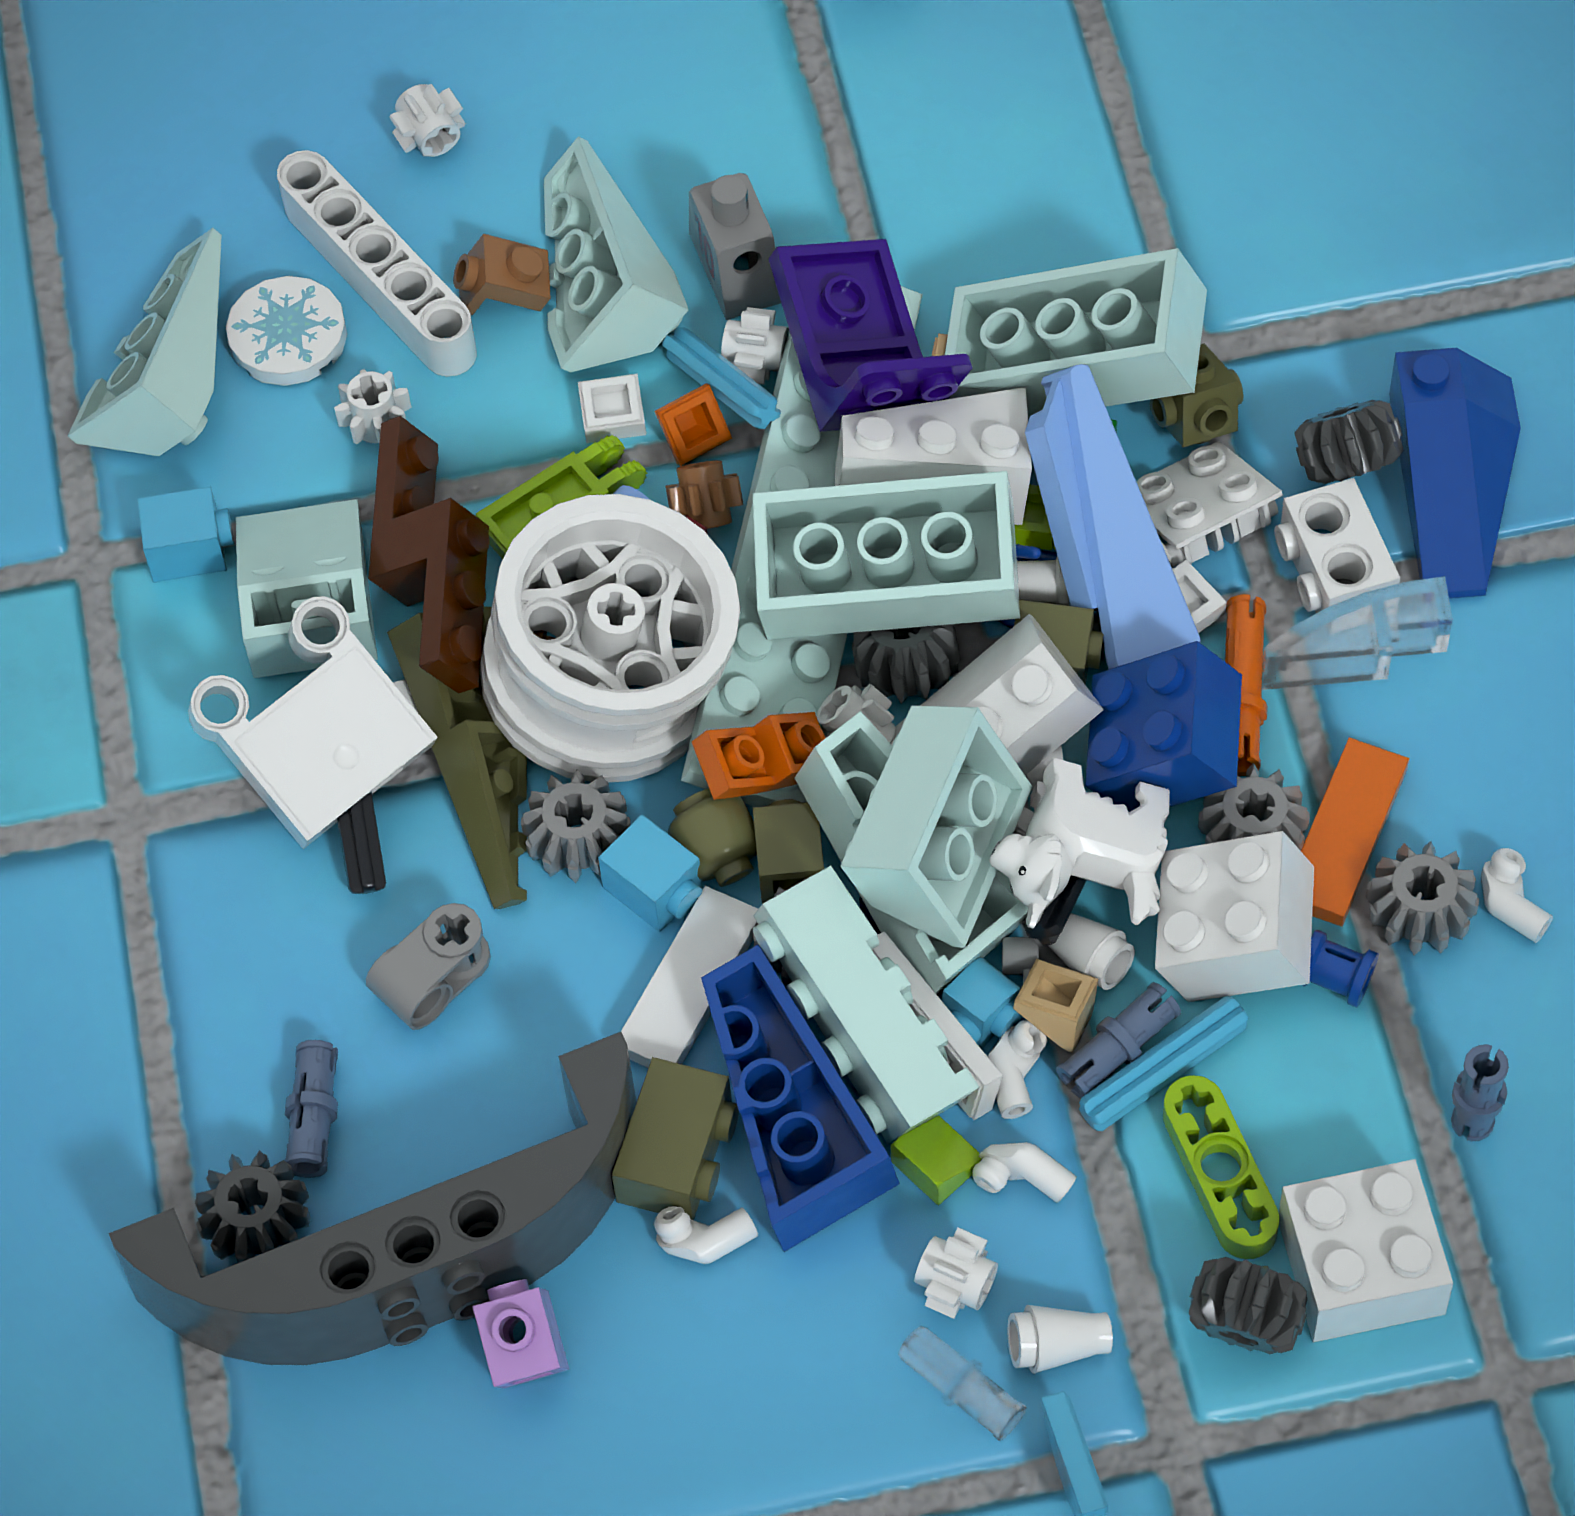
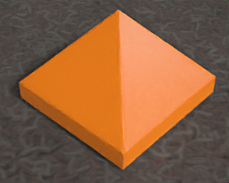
[654,383,732,466]

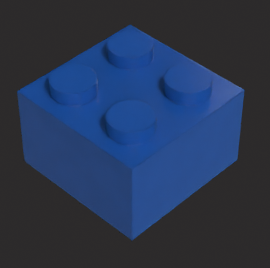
[1085,641,1242,812]

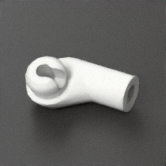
[972,1142,1077,1203]

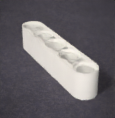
[277,150,477,377]

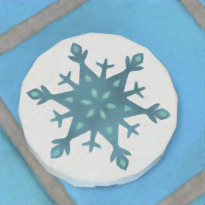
[226,276,347,386]

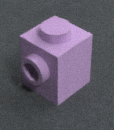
[472,1279,569,1388]

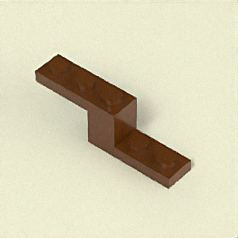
[368,416,490,694]

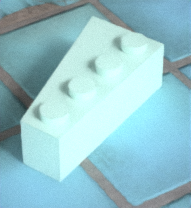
[794,711,1028,996]
[753,866,979,1144]

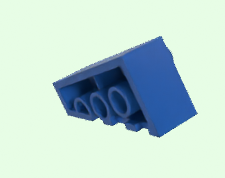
[701,944,900,1252]

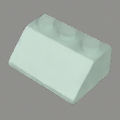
[840,705,1033,948]

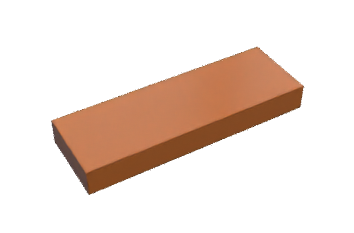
[1301,737,1410,927]

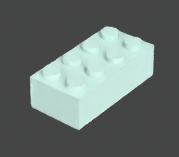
[945,248,1207,419]
[753,471,1020,640]

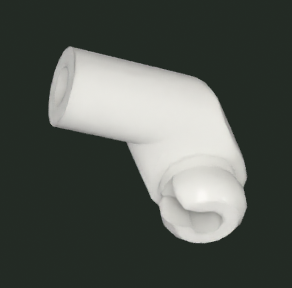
[1481,848,1553,943]
[987,1020,1047,1119]
[654,1206,758,1264]

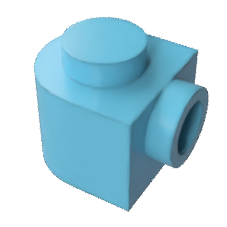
[942,958,1023,1049]

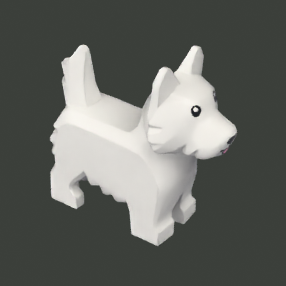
[989,758,1170,929]

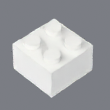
[1155,831,1314,1002]
[1279,1159,1453,1343]

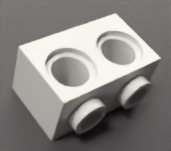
[1274,478,1400,632]

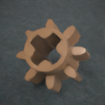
[665,460,744,529]

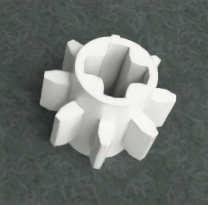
[390,84,466,157]
[721,307,789,385]
[334,369,412,444]
[817,684,895,743]
[914,1227,998,1319]

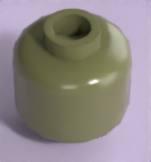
[668,788,757,887]

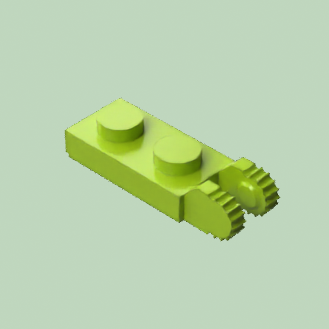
[475,435,648,560]

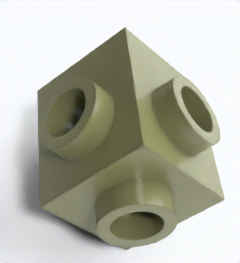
[1150,343,1243,447]

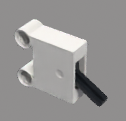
[188,596,438,894]

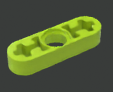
[1163,1075,1279,1259]

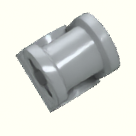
[366,903,491,1030]

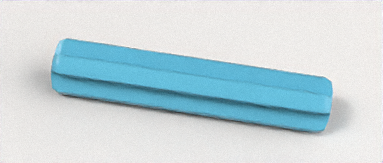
[663,327,781,429]
[1079,996,1249,1131]

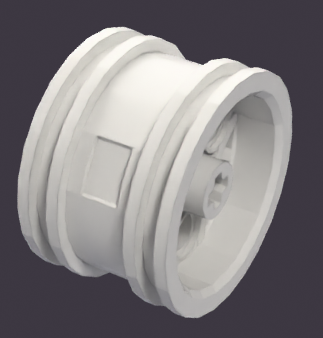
[479,494,740,783]

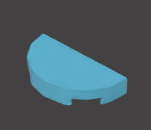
[1041,1391,1108,1516]

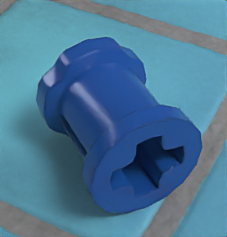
[1302,930,1379,1008]

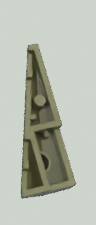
[387,607,527,909]

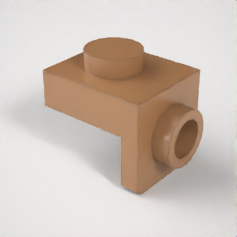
[453,234,551,315]

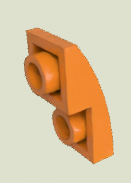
[691,712,825,800]

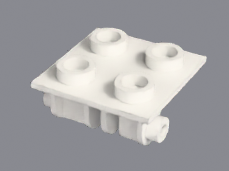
[1137,441,1283,568]

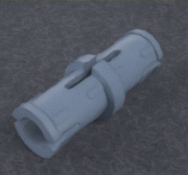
[1056,982,1181,1099]
[285,1040,338,1178]
[1451,1044,1509,1141]

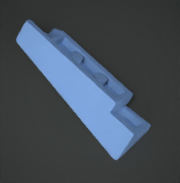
[1025,364,1201,669]

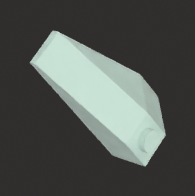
[544,136,689,373]
[68,228,222,456]

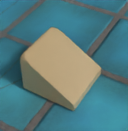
[1013,959,1098,1053]

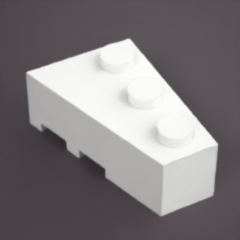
[835,387,1032,525]

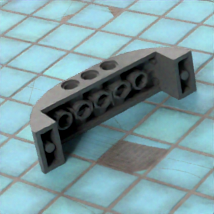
[109,1032,637,1365]

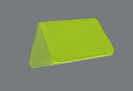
[891,1115,982,1206]

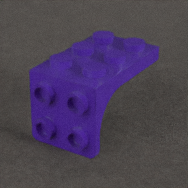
[768,239,972,432]

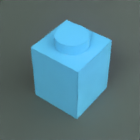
[137,486,234,582]
[598,814,703,932]

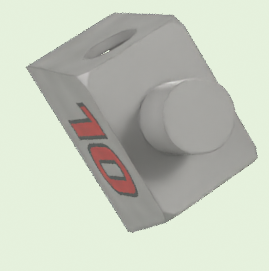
[689,173,781,320]

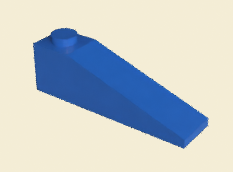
[1389,348,1521,600]

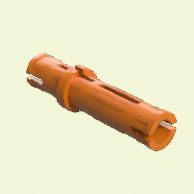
[1225,594,1268,776]

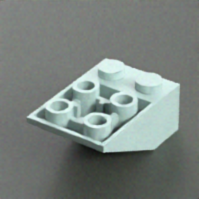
[236,499,378,678]

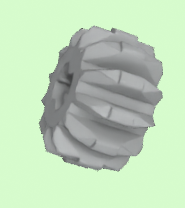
[1198,763,1310,851]
[521,769,631,883]
[1366,841,1479,955]

